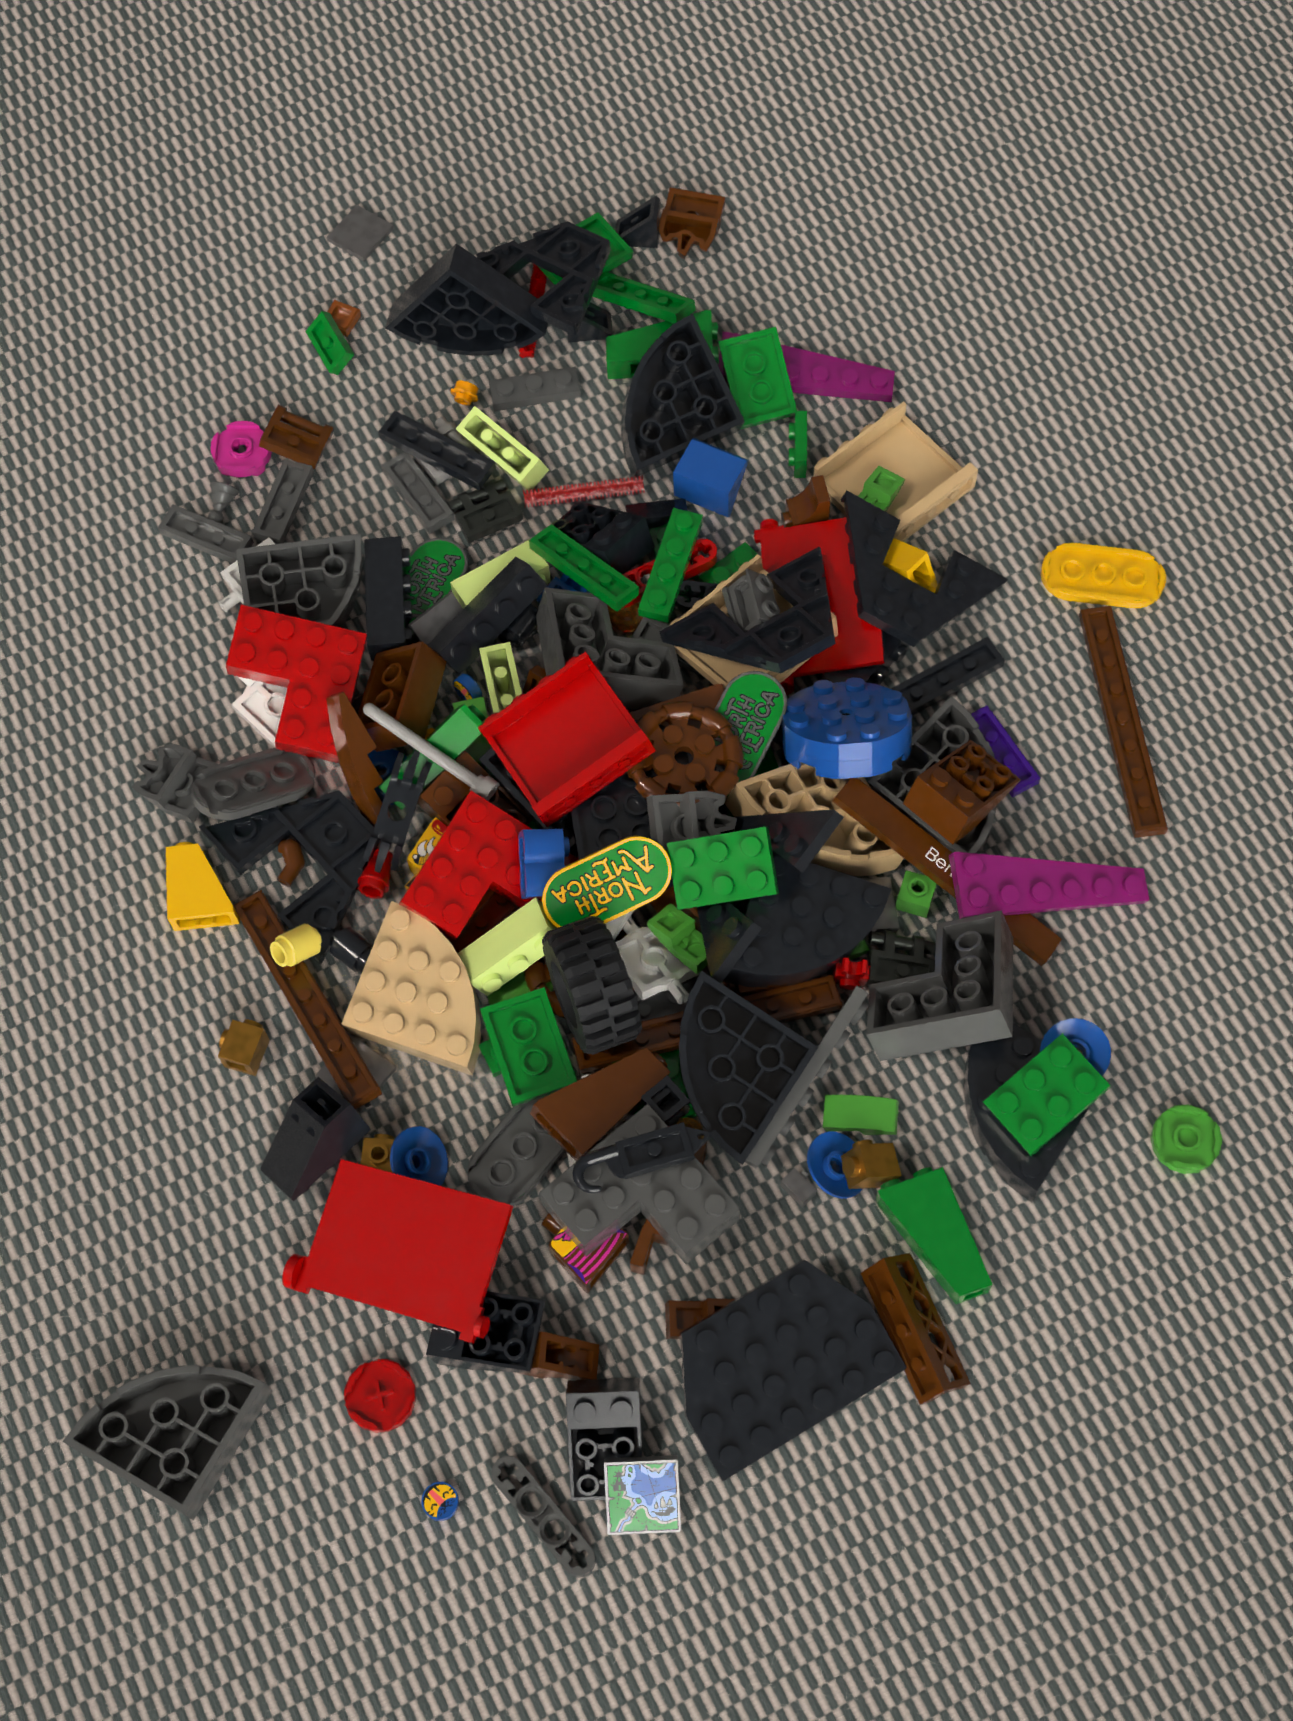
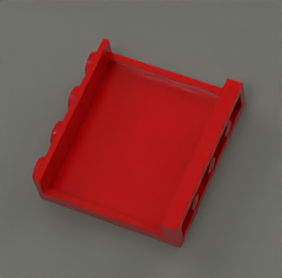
[478,651,656,827]

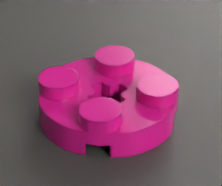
[210,421,272,477]

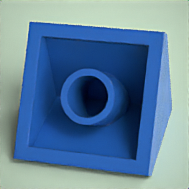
[673,438,749,517]

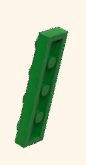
[592,272,696,324]
[638,508,703,623]
[529,524,639,612]

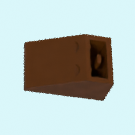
[902,740,1021,845]
[417,750,532,826]

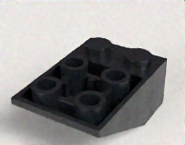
[552,501,655,574]
[260,1077,371,1202]
[426,1291,546,1373]
[566,1378,643,1501]

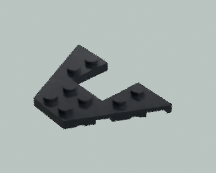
[476,221,611,336]
[841,490,1008,647]
[659,547,836,673]
[199,790,381,964]
[697,809,844,983]

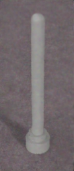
[363,703,499,801]

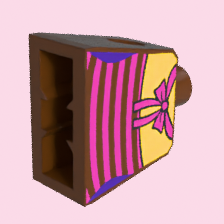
[542,1213,629,1294]

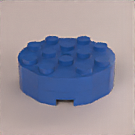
[781,678,912,779]

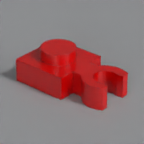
[832,958,870,990]

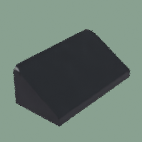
[625,498,688,529]

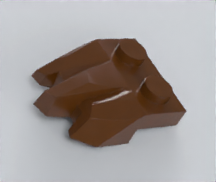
[658,187,726,259]

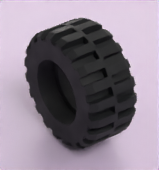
[542,916,642,1055]

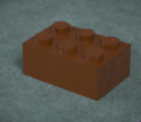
[357,641,447,752]

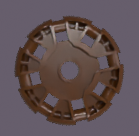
[627,701,744,807]

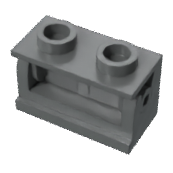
[722,568,780,632]

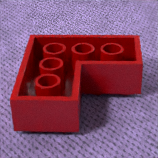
[226,604,367,763]
[399,791,578,942]

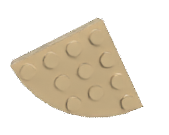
[725,762,904,877]
[341,901,481,1076]

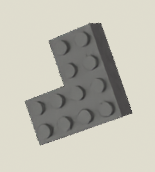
[536,587,684,710]
[866,910,1013,1061]
[539,1104,740,1264]

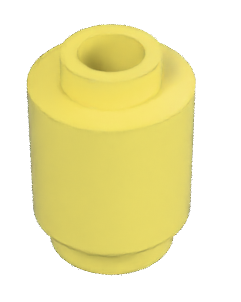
[270,924,322,967]

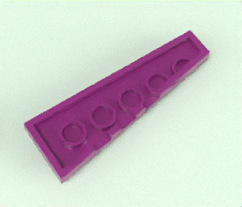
[718,331,895,402]
[949,852,1150,919]

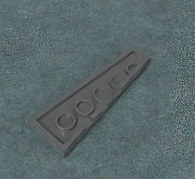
[745,986,869,1169]

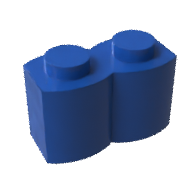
[518,829,570,899]

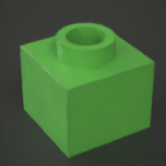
[896,870,937,918]

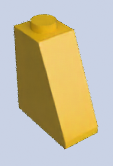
[882,538,938,593]
[166,842,240,931]

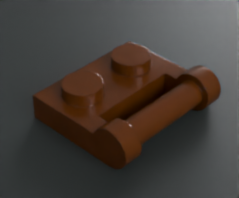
[259,404,334,469]

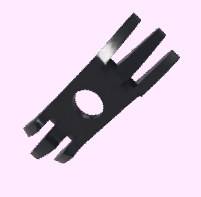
[363,750,433,873]

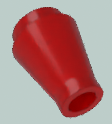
[358,849,393,899]

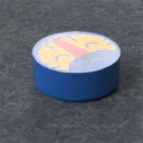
[453,673,482,701]
[421,1482,459,1521]

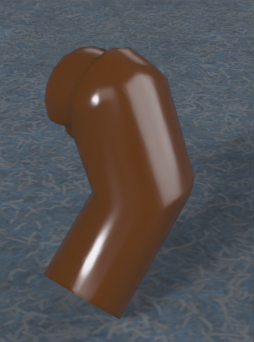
[276,839,305,887]

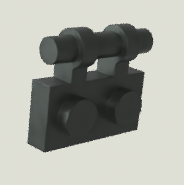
[447,479,523,543]
[866,930,936,985]

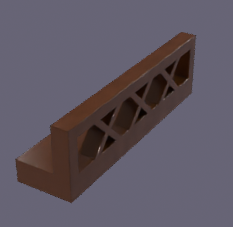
[860,1253,971,1405]

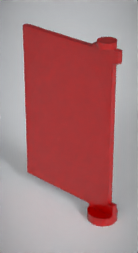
[754,517,885,696]
[282,1159,514,1344]

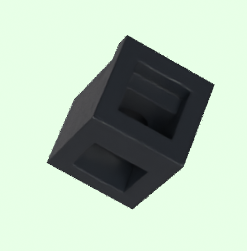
[641,1075,690,1127]

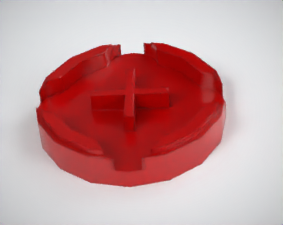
[344,1359,416,1433]

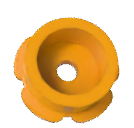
[450,380,479,406]

